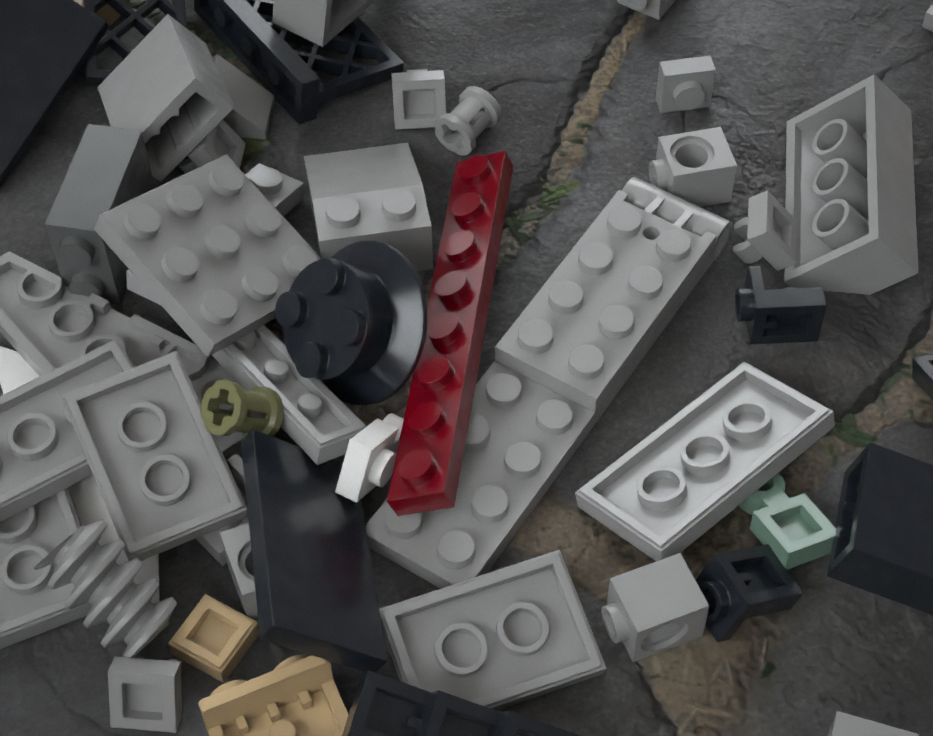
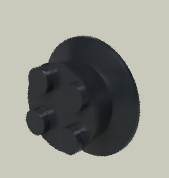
[275,241,427,405]

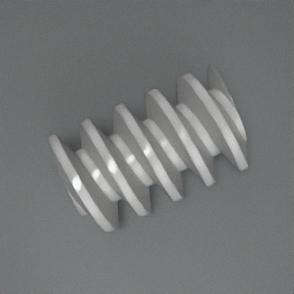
[33,519,177,658]

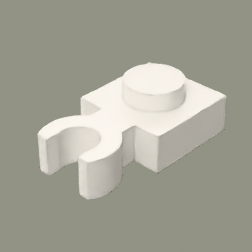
[335,413,404,503]

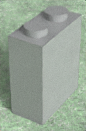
[97,14,235,182]

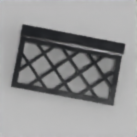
[194,0,404,125]

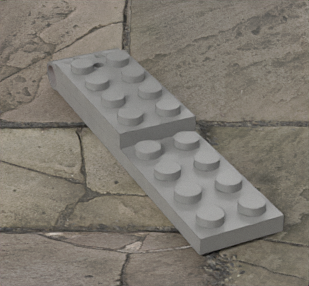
[365,177,733,589]

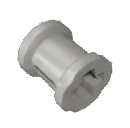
[434,86,502,156]

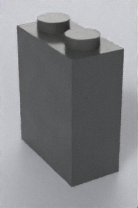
[45,124,155,305]

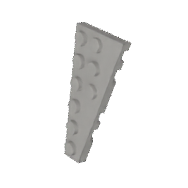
[0,251,266,460]

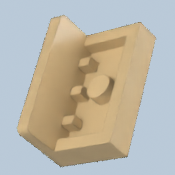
[198,655,349,736]

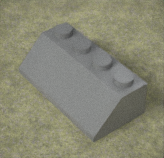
[784,74,919,295]

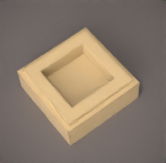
[168,594,260,683]

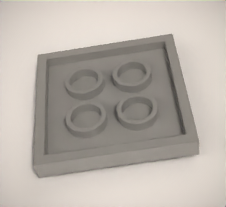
[94,154,322,357]

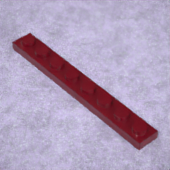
[387,151,514,516]

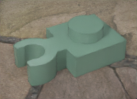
[738,473,836,570]

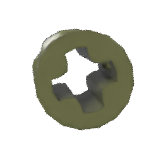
[200,380,284,437]

